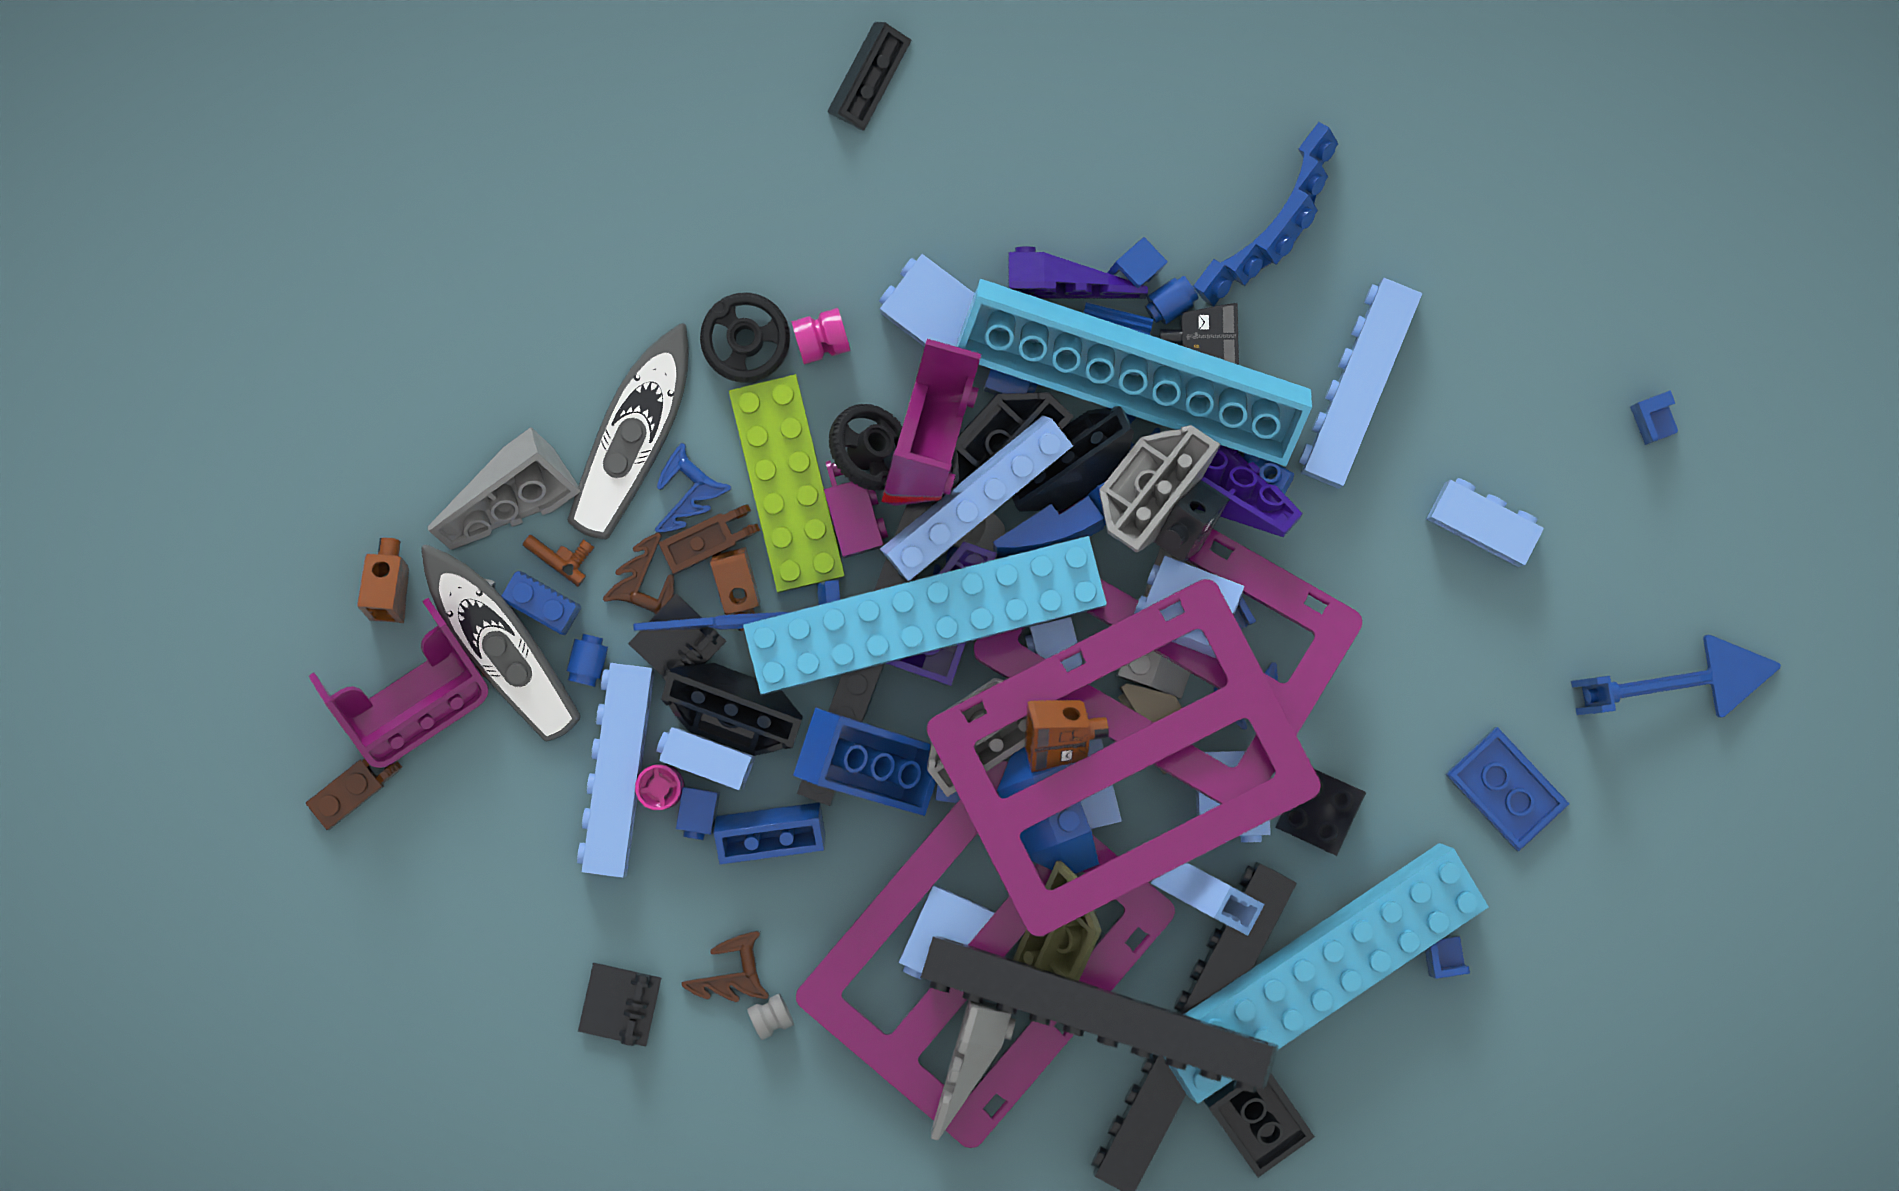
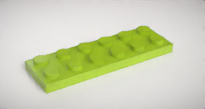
[729,374,845,593]

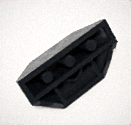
[951,392,1074,489]
[1012,406,1134,512]
[661,663,803,756]

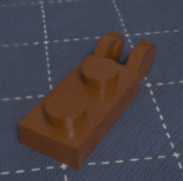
[658,504,761,575]
[306,758,402,830]

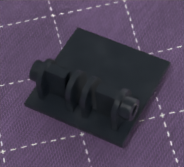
[628,593,726,680]
[1275,768,1367,856]
[578,963,662,1047]

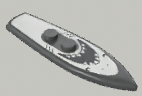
[568,323,689,540]
[421,544,580,741]

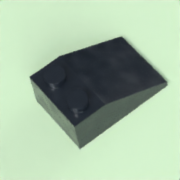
[1203,1072,1315,1178]

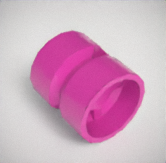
[791,308,851,365]
[635,765,685,810]

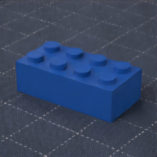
[793,708,936,816]

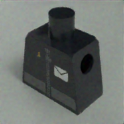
[1160,303,1239,365]
[1155,480,1230,562]

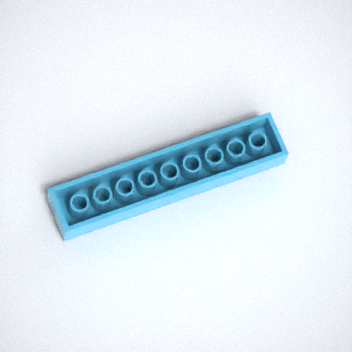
[957,279,1312,466]
[743,536,1107,695]
[1164,843,1489,1104]

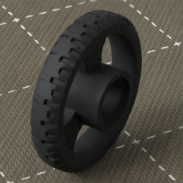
[700,292,790,383]
[829,404,903,491]

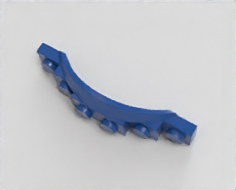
[1193,122,1338,307]

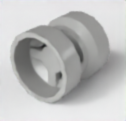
[748,993,794,1040]

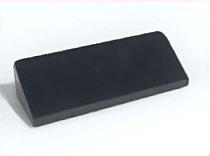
[828,22,912,131]

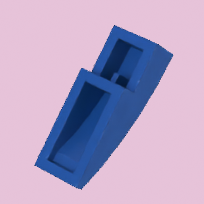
[993,496,1104,558]

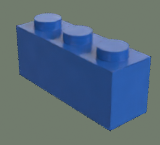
[714,802,826,865]

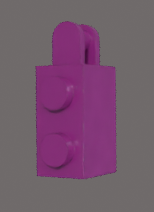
[824,460,888,559]

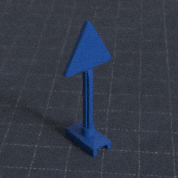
[633,580,840,631]
[1571,635,1781,718]

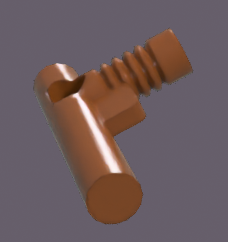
[523,534,594,587]

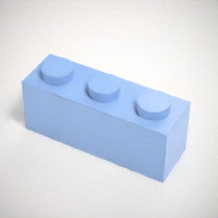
[1426,478,1544,567]

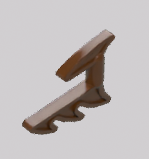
[603,533,674,615]
[682,931,769,1002]

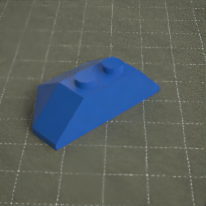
[996,746,1099,874]

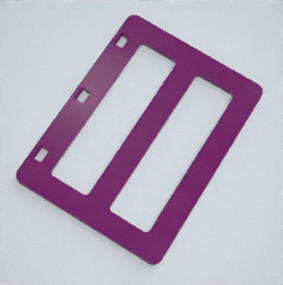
[974,497,1362,804]
[927,579,1320,936]
[796,760,1175,1148]

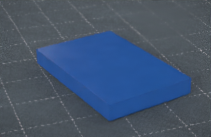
[1445,727,1569,851]

